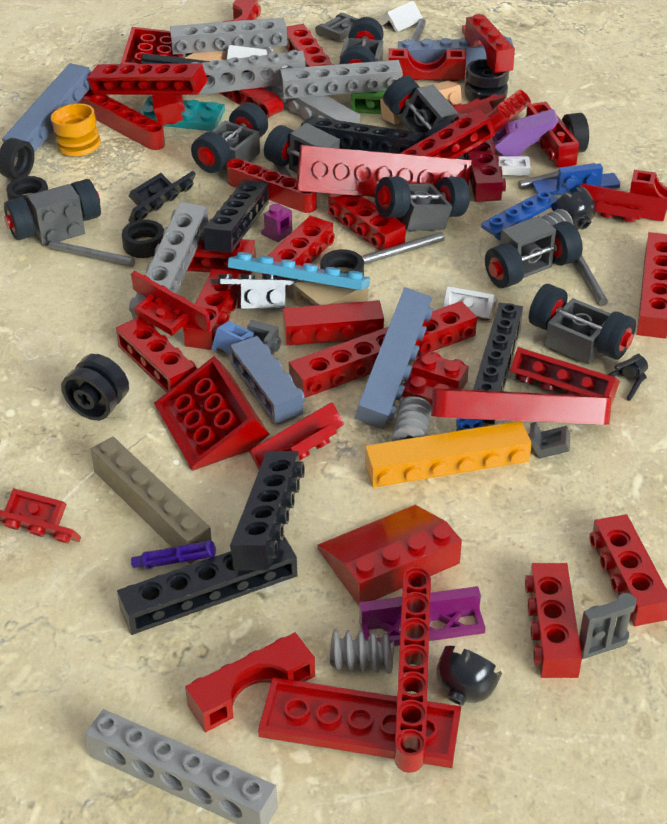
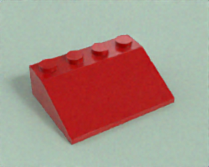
[120,27,183,64]
[154,356,270,470]
[317,504,462,606]

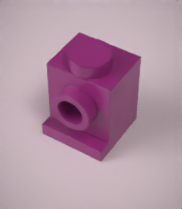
[261,204,293,242]

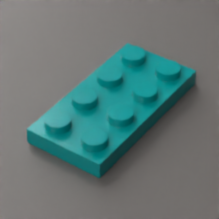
[139,96,225,131]

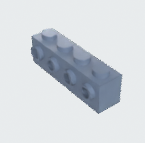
[230,336,305,424]

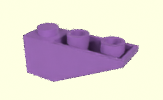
[492,109,559,156]

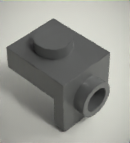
[247,320,281,355]
[528,422,570,459]

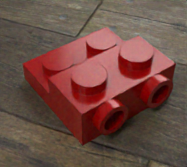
[401,352,469,407]

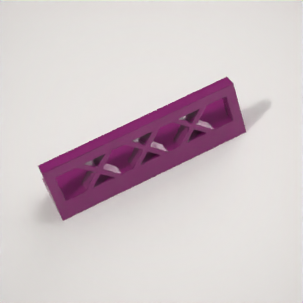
[359,586,486,646]

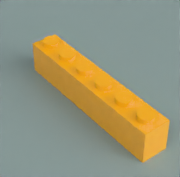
[365,421,532,488]

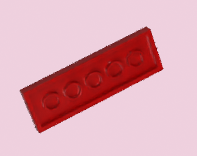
[258,677,461,768]

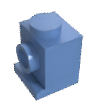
[212,321,254,356]

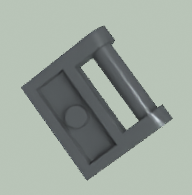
[315,13,358,41]
[579,593,636,659]

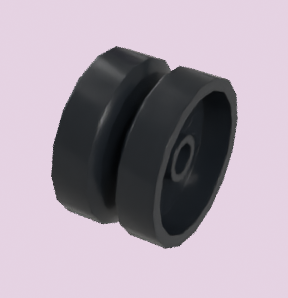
[465,59,510,101]
[61,353,129,421]

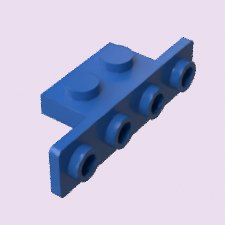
[532,163,621,195]
[481,190,558,240]

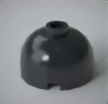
[551,187,596,230]
[436,645,502,706]

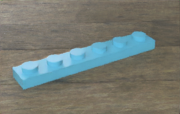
[228,252,370,290]

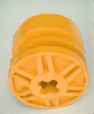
[51,103,101,156]

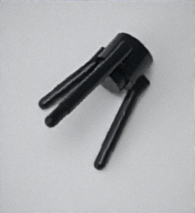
[607,354,648,401]

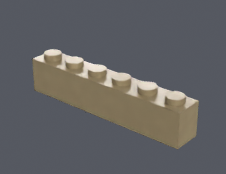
[90,437,212,564]

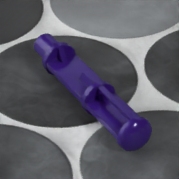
[131,540,216,569]

